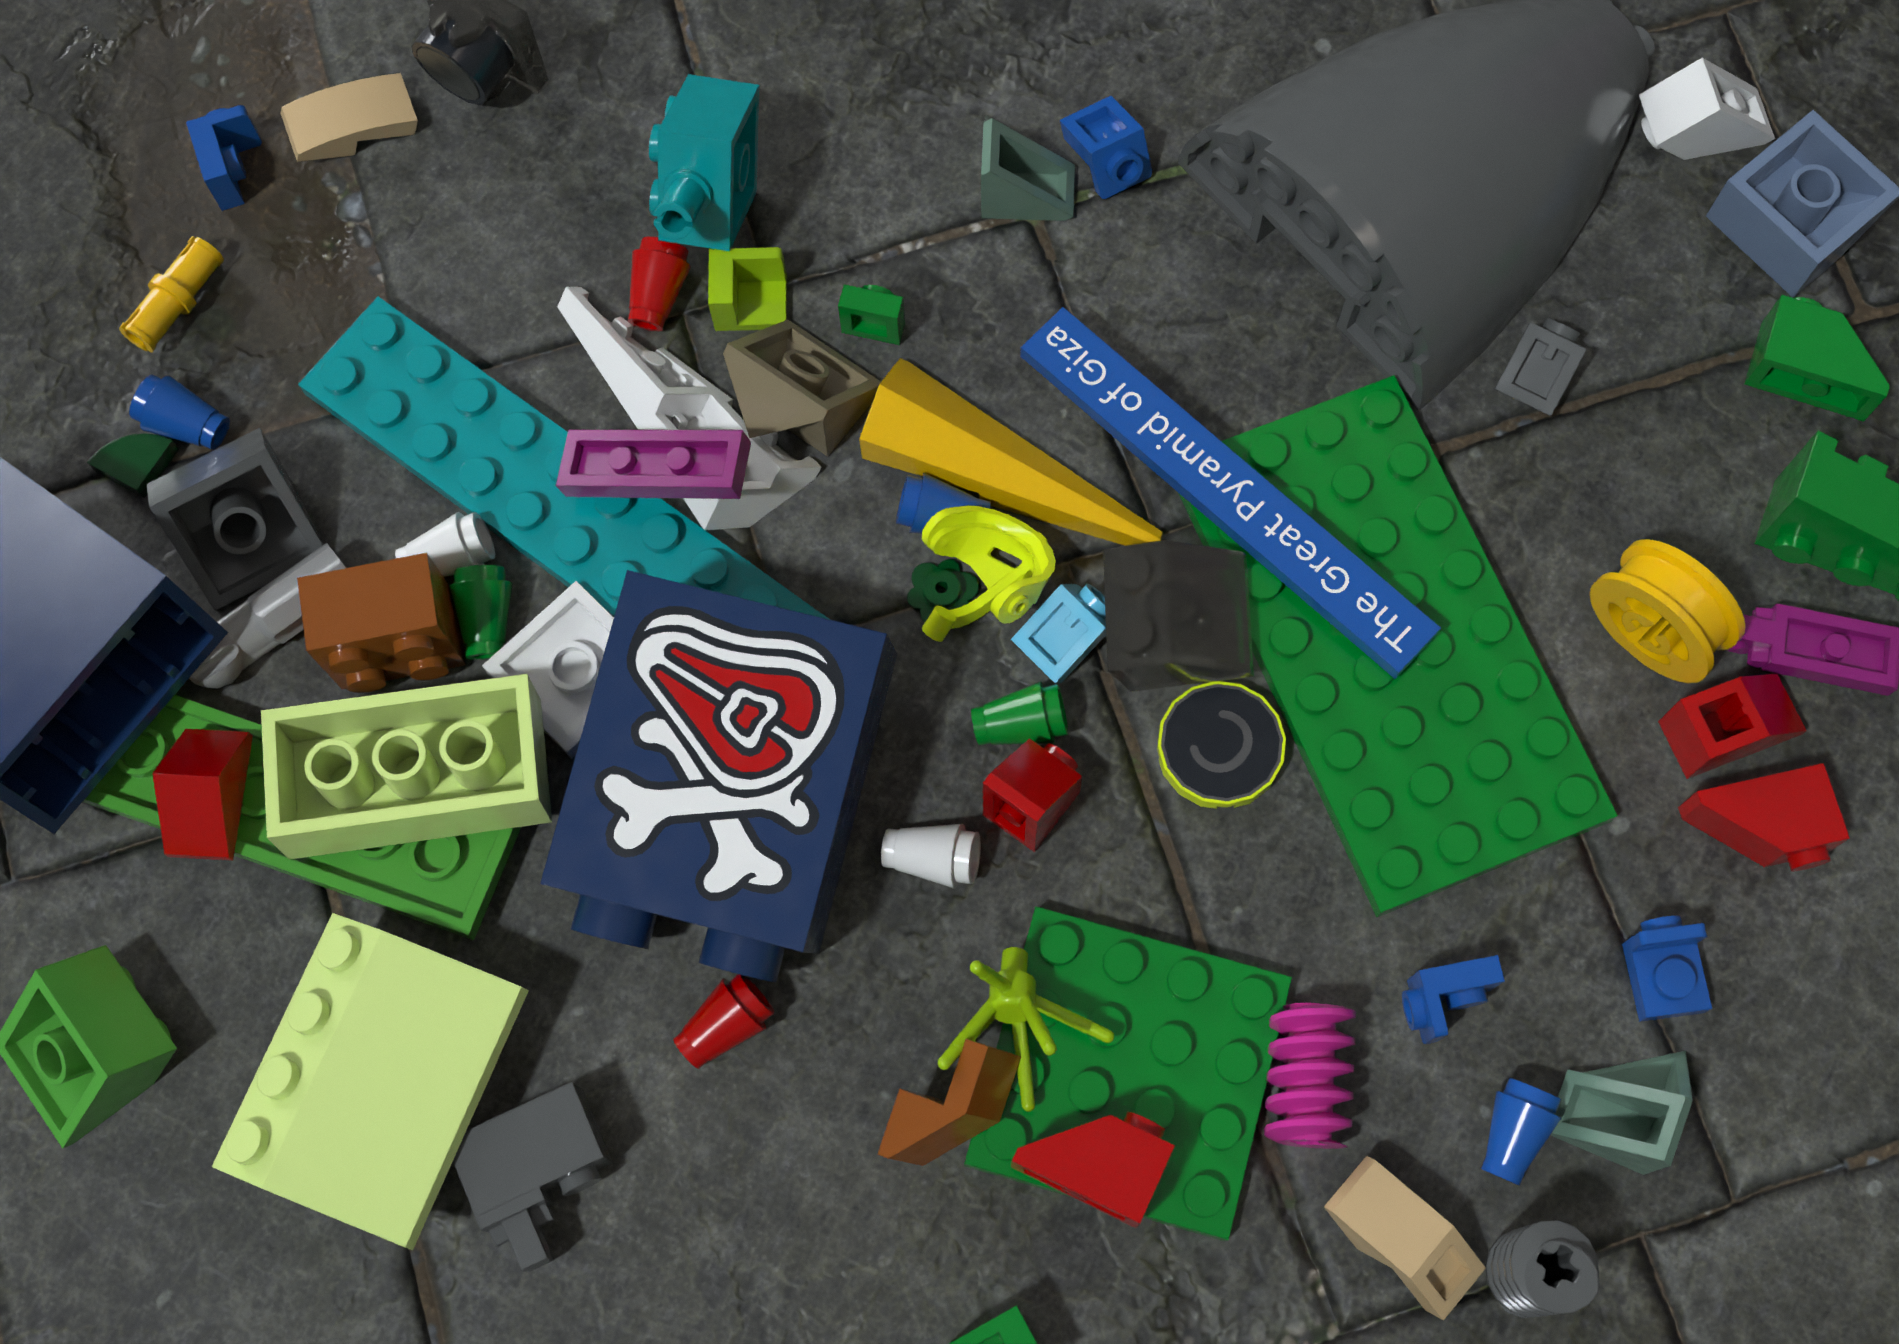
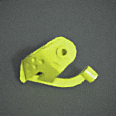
[922,505,1056,642]

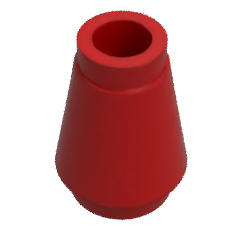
[628,237,691,332]
[673,974,775,1069]

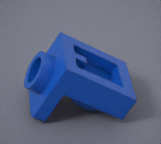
[1060,96,1152,199]
[186,105,262,211]
[1622,916,1712,1022]
[1402,955,1505,1044]

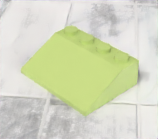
[212,913,529,1250]

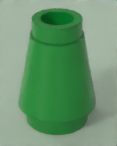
[449,565,513,660]
[971,681,1069,746]

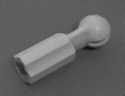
[189,543,346,689]

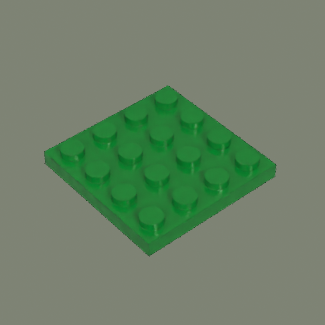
[964,906,1292,1242]

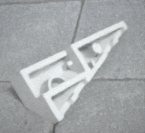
[557,287,821,530]

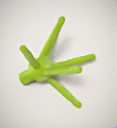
[938,947,1114,1112]

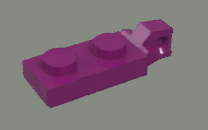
[1726,603,1899,696]

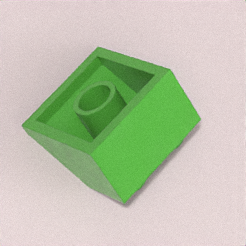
[0,945,177,1149]

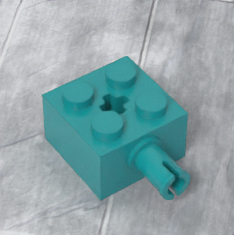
[649,74,759,251]

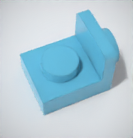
[1011,584,1121,683]

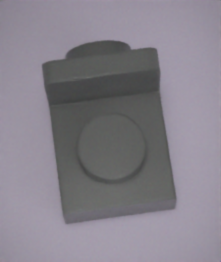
[1495,317,1587,416]

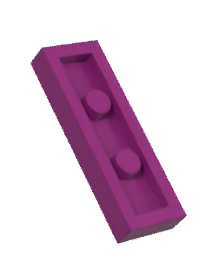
[556,430,751,499]

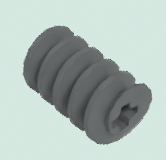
[1485,1220,1600,1318]

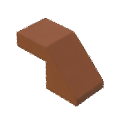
[878,1039,1021,1166]

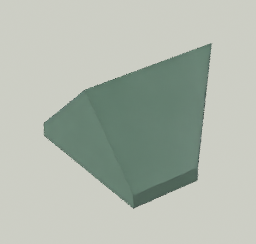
[981,115,1075,221]
[1551,1050,1693,1175]

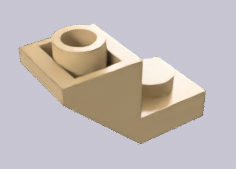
[1324,1156,1486,1321]

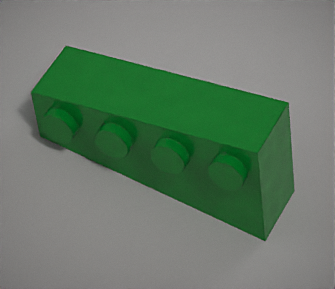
[1754,430,1899,601]

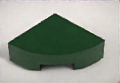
[87,433,179,498]

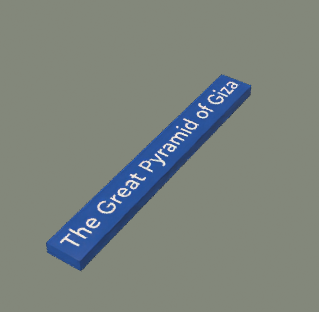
[1020,307,1441,679]

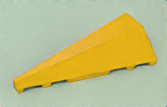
[859,358,1163,555]

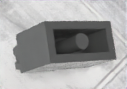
[453,1082,614,1273]

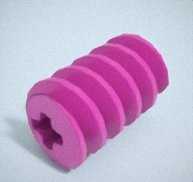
[1264,1003,1356,1149]

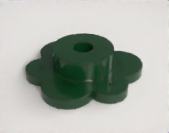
[907,559,979,623]

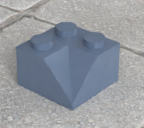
[1706,110,1899,298]

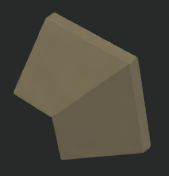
[723,320,881,457]

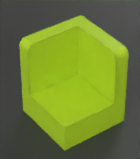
[708,247,787,331]

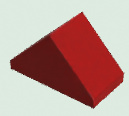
[152,728,253,861]

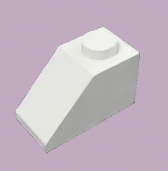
[1639,58,1775,160]

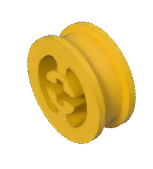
[1590,539,1745,683]

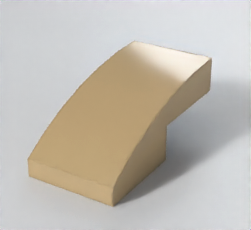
[281,73,418,162]

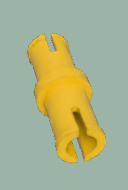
[119,236,224,353]

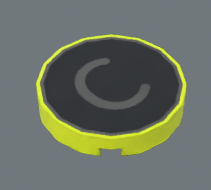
[1157,681,1286,809]

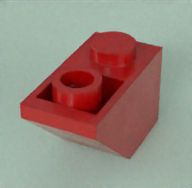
[1658,674,1807,779]

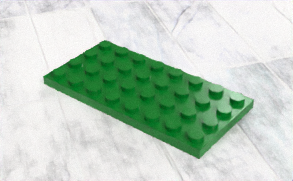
[1179,375,1618,917]

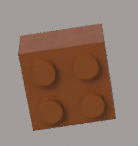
[297,552,466,693]

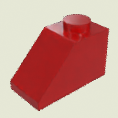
[983,738,1083,853]
[1678,763,1850,872]
[1011,1112,1175,1228]

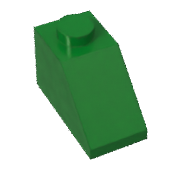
[1744,295,1890,422]

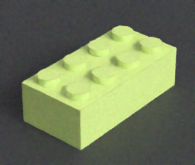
[261,674,552,860]

